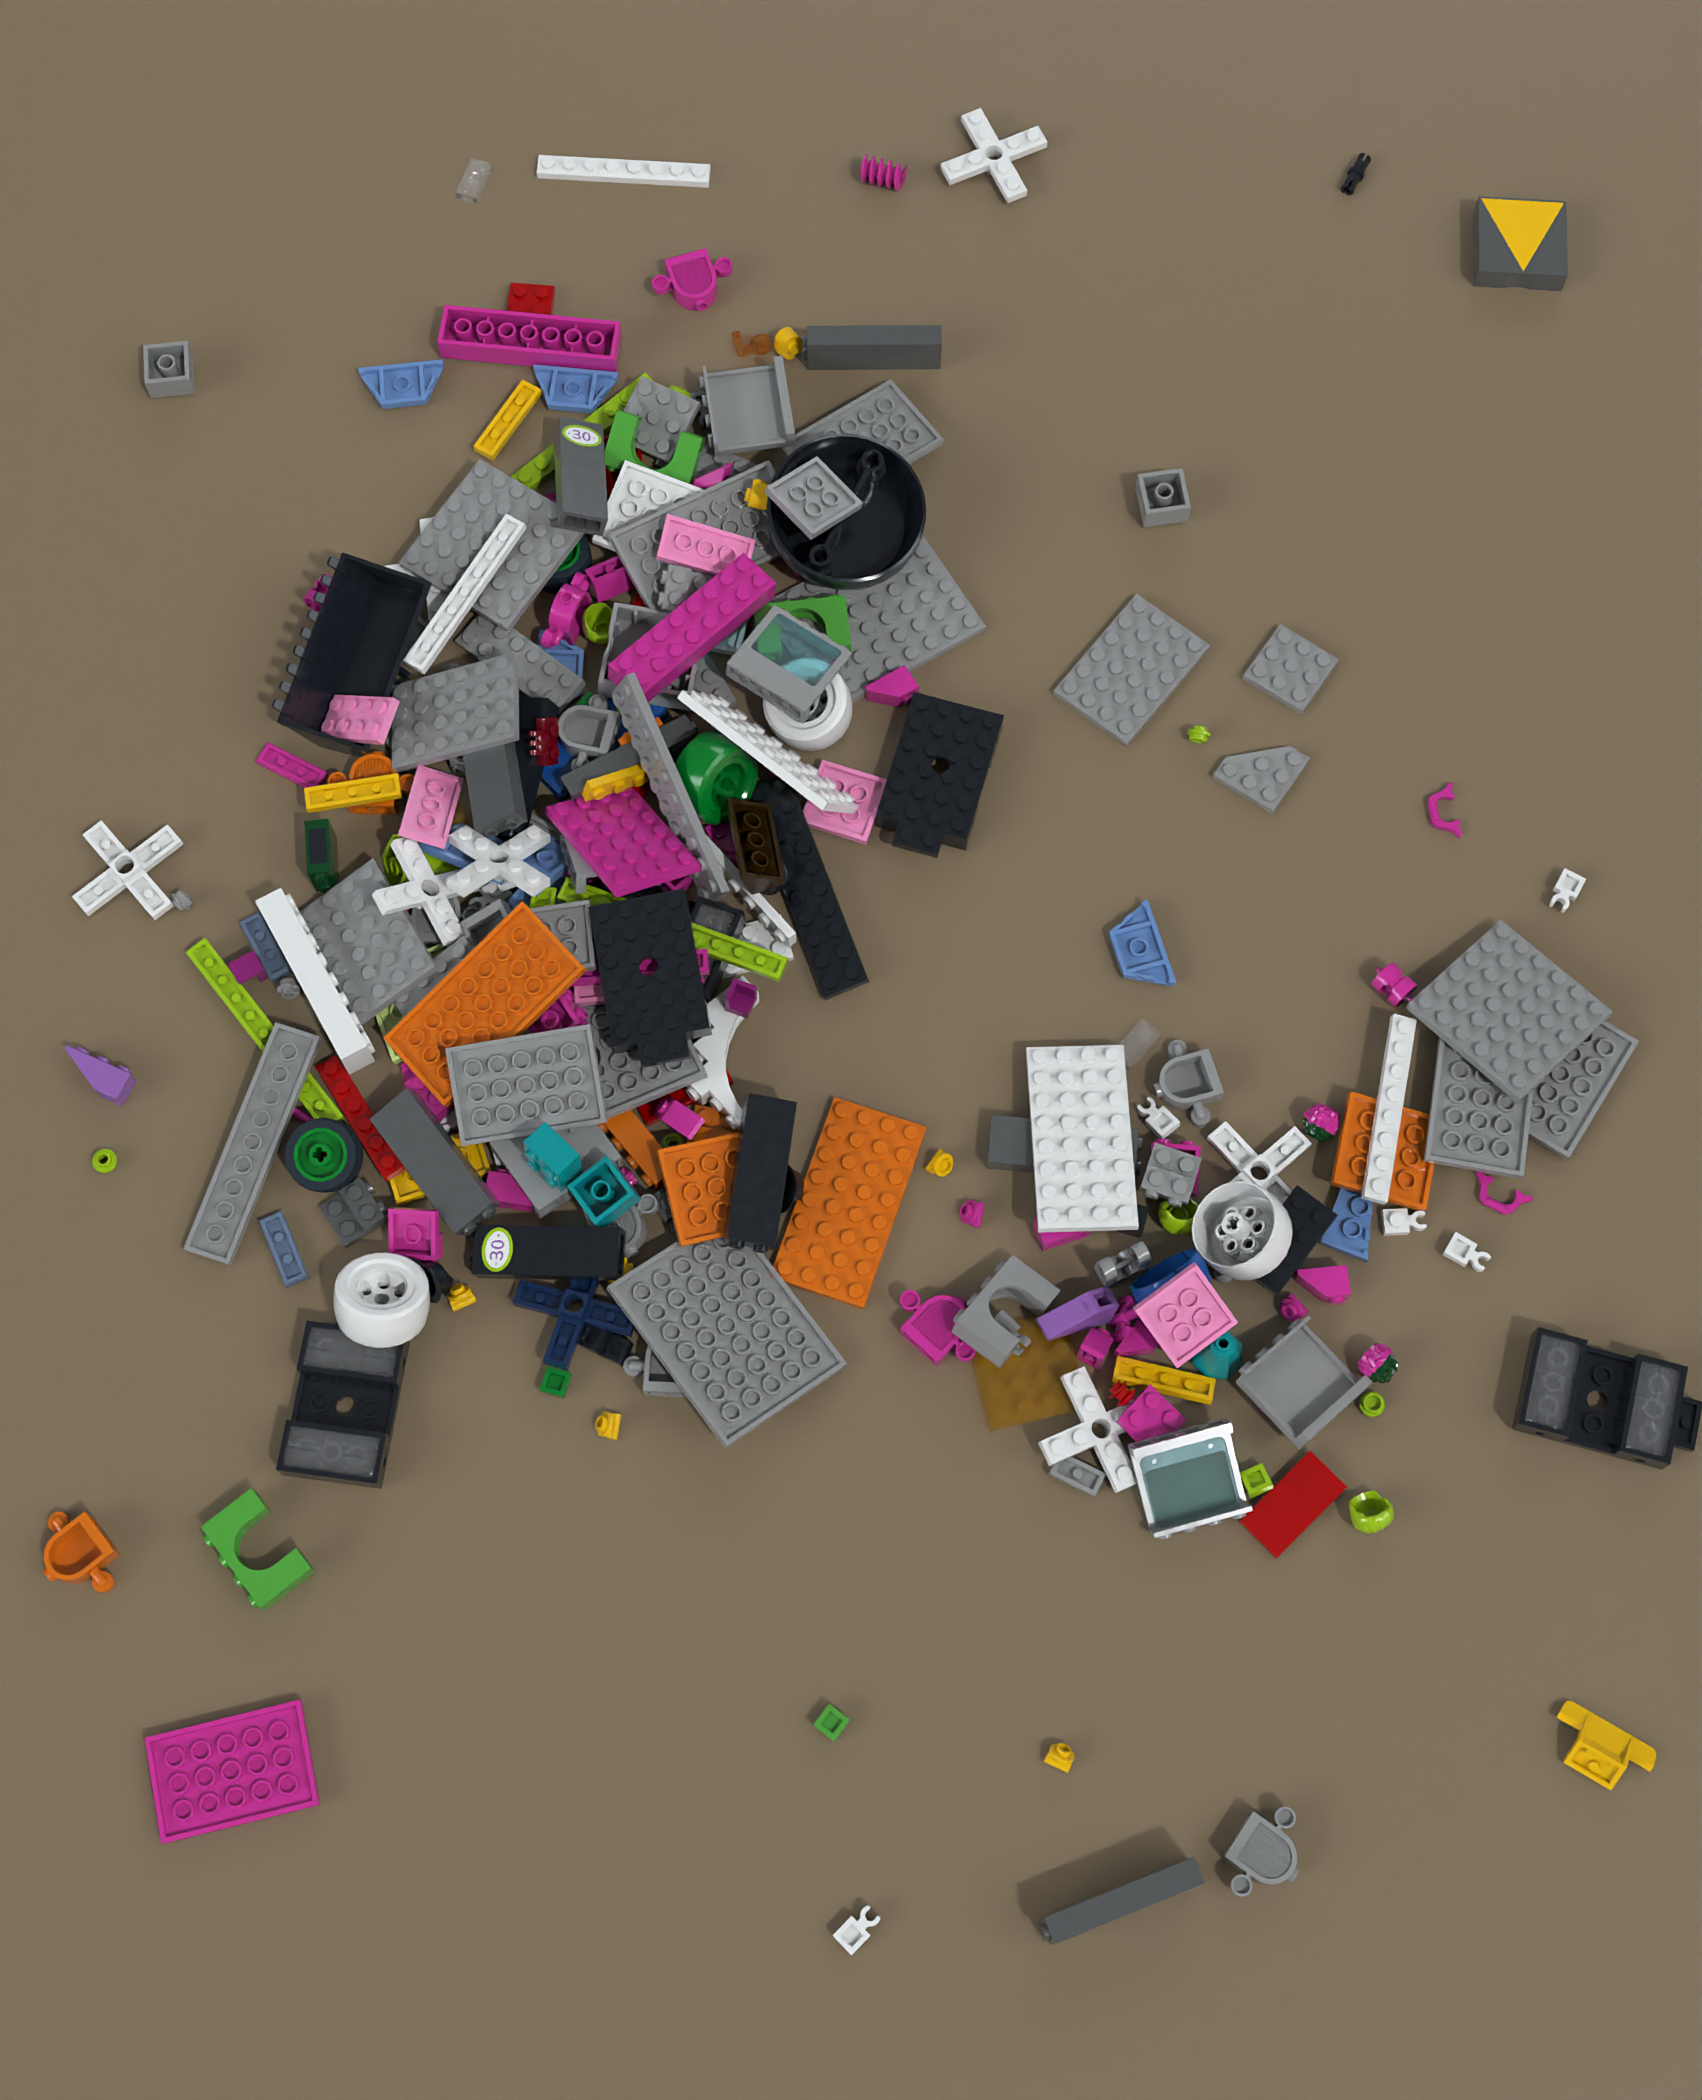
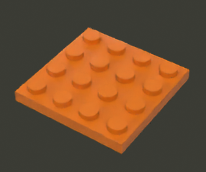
[1330,1091,1435,1211]
[656,1132,739,1247]

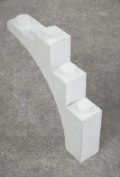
[686,976,759,1130]

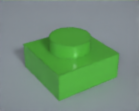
[813,1704,850,1742]

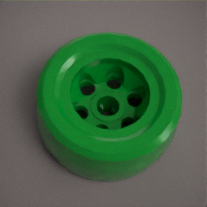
[675,730,758,825]

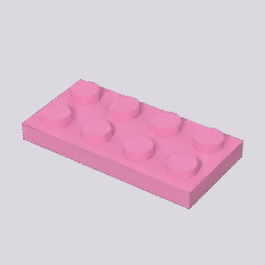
[656,514,756,576]
[320,695,400,745]
[398,765,464,849]

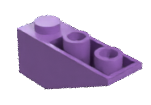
[65,1045,136,1106]
[1036,1286,1119,1341]

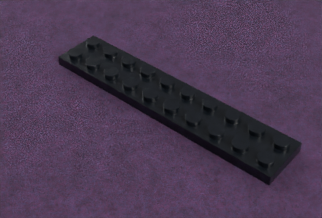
[748,776,870,1000]

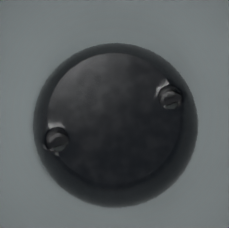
[766,434,926,590]

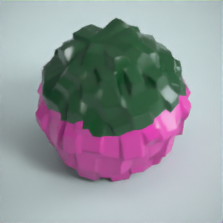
[1302,1102,1340,1141]
[1357,1343,1398,1383]

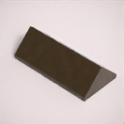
[726,798,786,895]

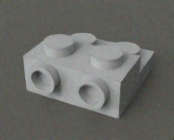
[657,564,713,612]
[1139,1143,1202,1207]

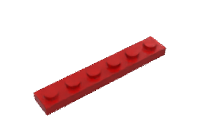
[316,1054,407,1182]

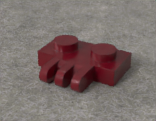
[529,717,559,766]

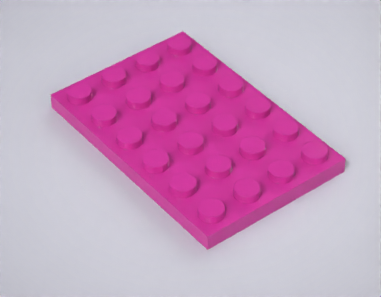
[546,787,701,898]
[145,1699,320,1844]

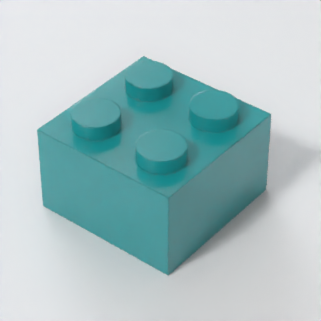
[523,1122,583,1192]
[567,1155,642,1227]

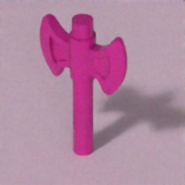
[1109,1295,1139,1343]

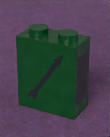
[304,819,339,893]

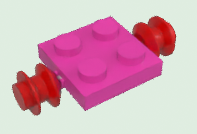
[1108,1380,1187,1462]

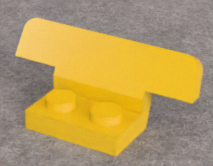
[1556,1701,1656,1790]

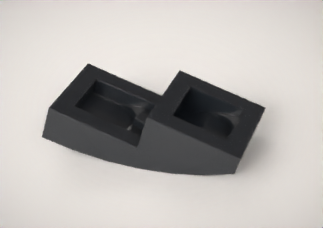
[578,1325,634,1367]

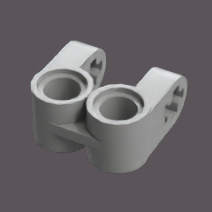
[1094,1241,1151,1289]

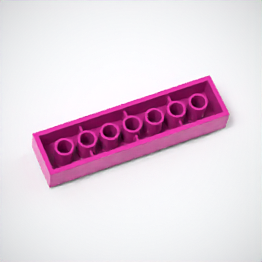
[437,305,622,372]
[608,552,776,702]

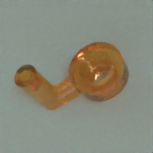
[732,331,773,357]

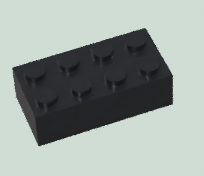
[1249,1185,1338,1297]

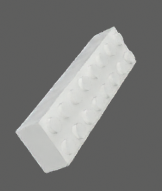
[255,888,376,1075]

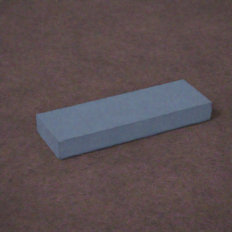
[239,911,293,983]
[259,1211,310,1288]

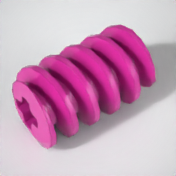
[860,154,908,191]

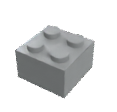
[143,341,196,398]
[1135,468,1191,527]

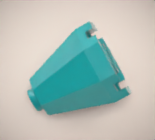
[1191,1330,1243,1380]

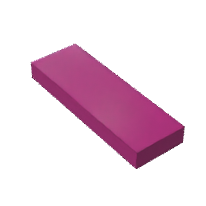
[256,742,329,788]

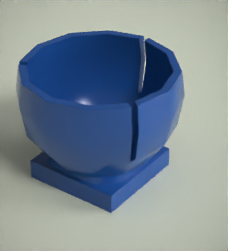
[1130,1248,1211,1304]

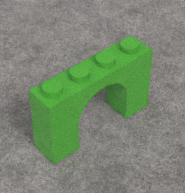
[605,410,706,484]
[754,594,851,663]
[201,1488,316,1611]

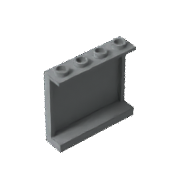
[699,356,795,456]
[489,1124,622,1219]
[1236,1316,1372,1450]

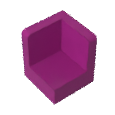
[228,950,269,984]
[725,978,757,1019]

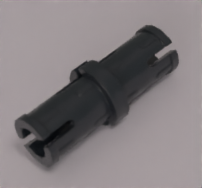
[1341,153,1371,195]

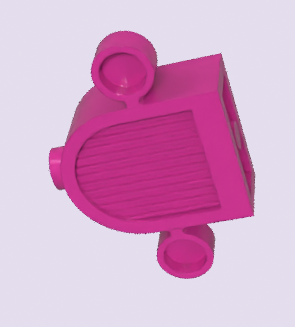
[652,248,733,311]
[541,572,592,649]
[900,1290,976,1367]

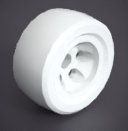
[763,659,853,751]
[1192,1181,1293,1280]
[334,1252,430,1348]

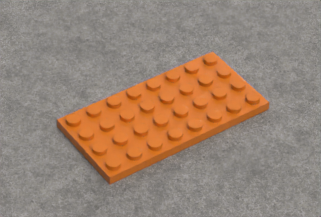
[383,901,587,1107]
[770,1097,927,1310]

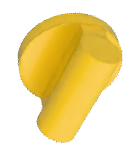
[925,1149,953,1177]
[447,1283,476,1312]
[595,1411,621,1440]
[1044,1743,1075,1773]

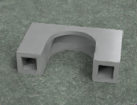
[951,1255,1061,1368]

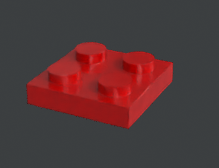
[507,283,555,315]

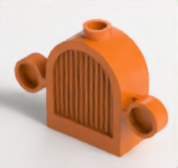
[328,751,415,815]
[43,1511,121,1593]

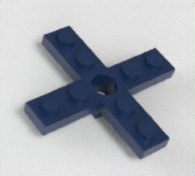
[513,1280,635,1370]

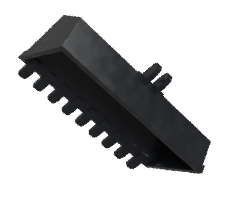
[272,553,432,757]

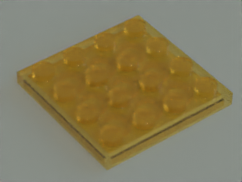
[972,1316,1079,1432]

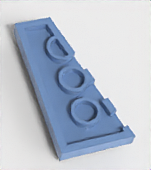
[1320,1188,1373,1262]

